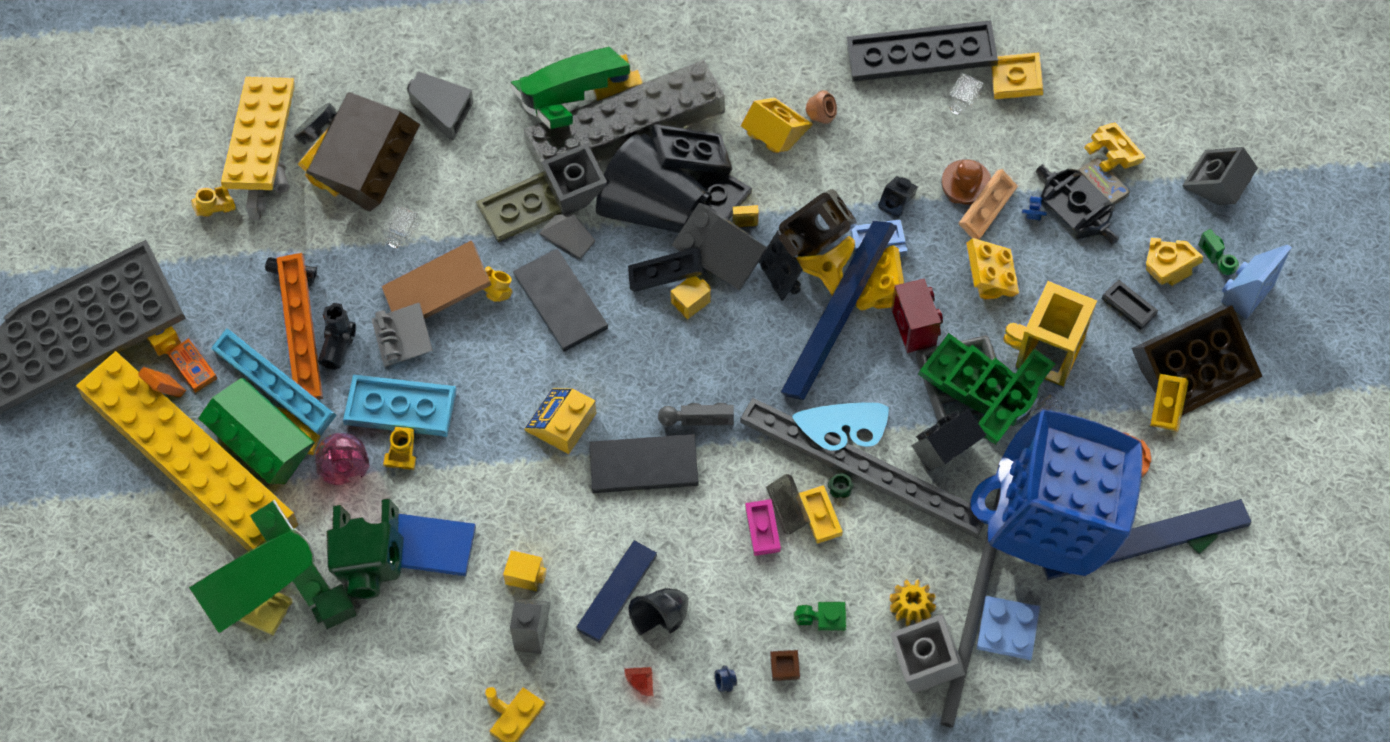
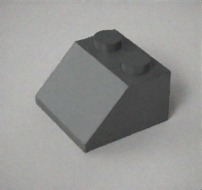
[541,143,607,215]
[1182,147,1258,205]

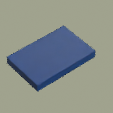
[398,514,476,576]

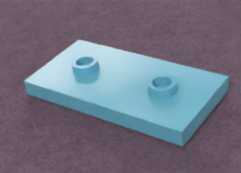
[343,375,457,437]

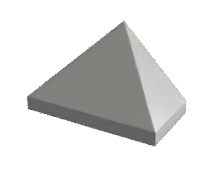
[540,214,595,259]

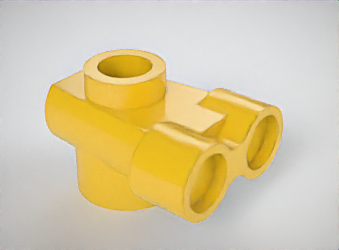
[191,186,236,217]
[483,266,512,302]
[383,427,416,470]

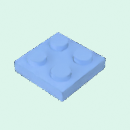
[976,596,1040,660]

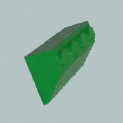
[198,378,315,484]

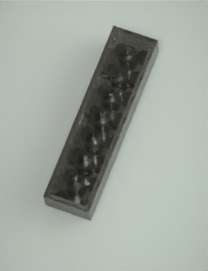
[524,60,725,182]

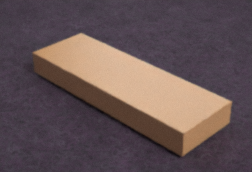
[958,169,1018,240]

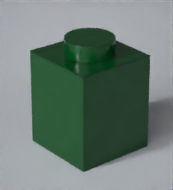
[311,584,357,630]

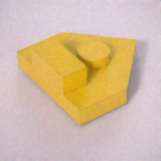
[1146,238,1203,286]

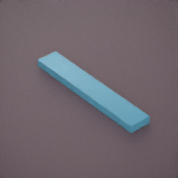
[211,328,337,436]

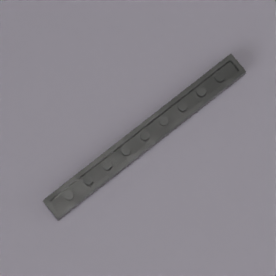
[740,398,985,538]

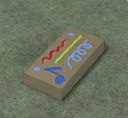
[1078,157,1130,205]

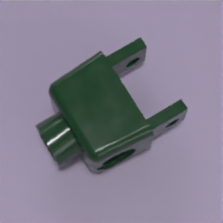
[326,498,404,599]

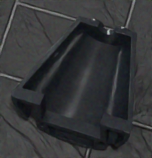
[596,134,712,233]

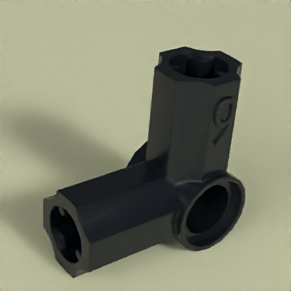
[318,303,356,370]

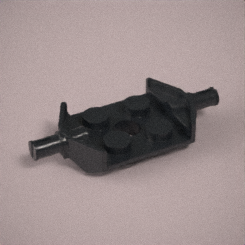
[1036,164,1119,245]

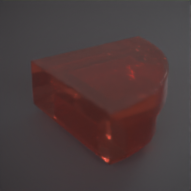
[624,667,653,696]

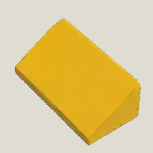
[1150,374,1188,432]

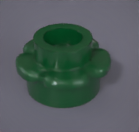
[827,473,854,499]

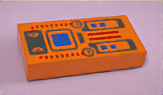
[167,338,217,393]

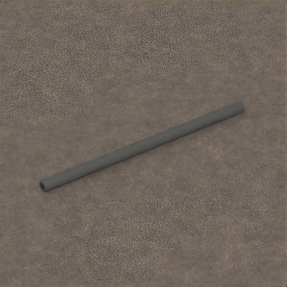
[940,488,1001,728]

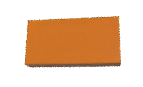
[138,367,187,397]

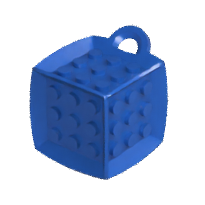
[970,410,1142,576]

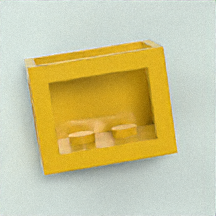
[1003,281,1097,387]

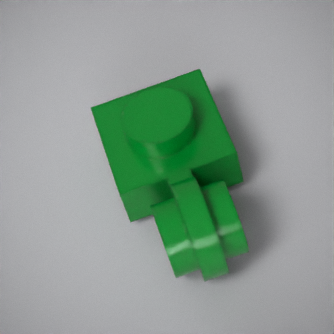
[1198,229,1239,275]
[794,602,846,631]

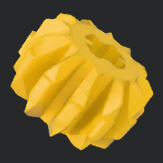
[889,580,936,626]

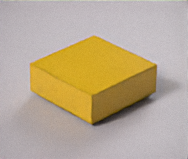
[733,205,759,227]

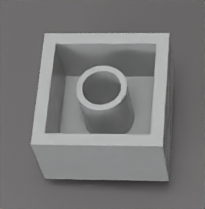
[890,614,966,694]

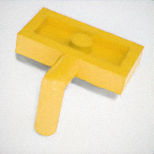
[485,687,546,742]

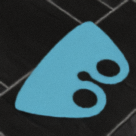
[792,403,889,450]

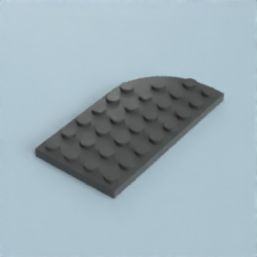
[0,239,186,414]

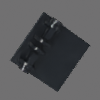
[759,230,803,301]

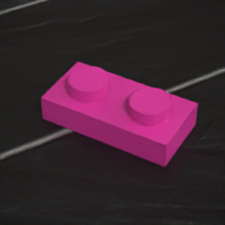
[745,499,781,556]

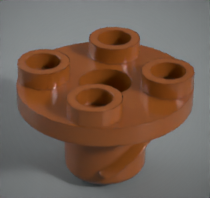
[941,159,991,205]

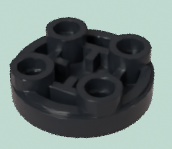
[294,103,337,145]

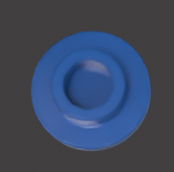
[1022,196,1047,220]

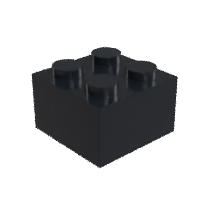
[911,409,986,472]

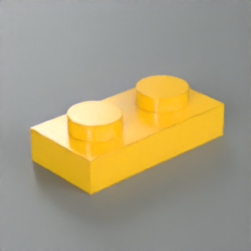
[798,485,843,544]

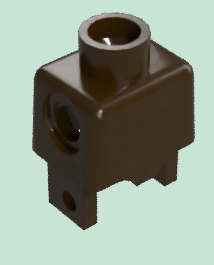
[778,189,857,258]

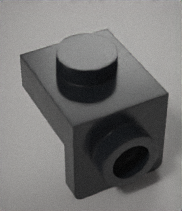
[878,176,918,217]

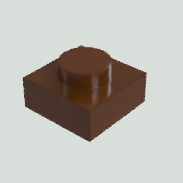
[770,650,800,681]

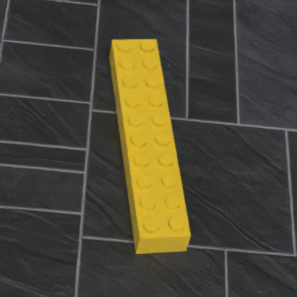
[76,351,299,551]

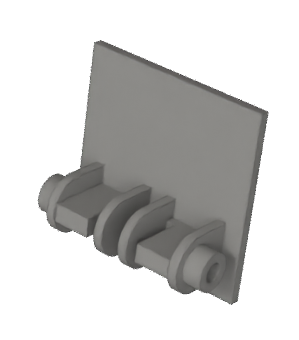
[371,303,433,367]

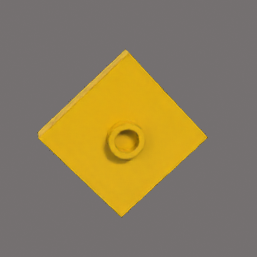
[991,53,1043,99]

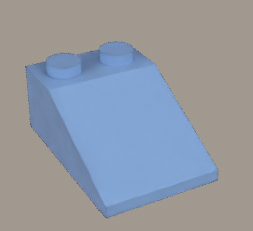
[1221,244,1292,319]

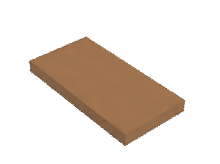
[381,240,492,319]

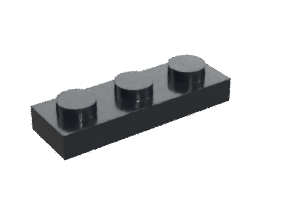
[628,247,703,292]

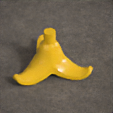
[796,236,855,296]

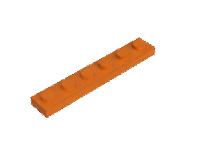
[277,253,323,400]

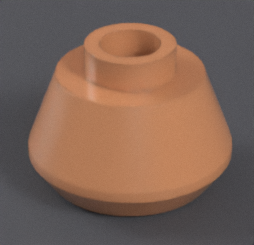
[806,90,837,124]

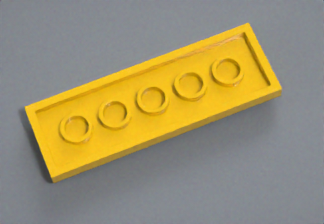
[221,77,295,190]

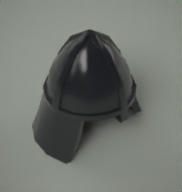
[628,588,689,635]

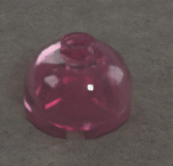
[315,432,369,485]

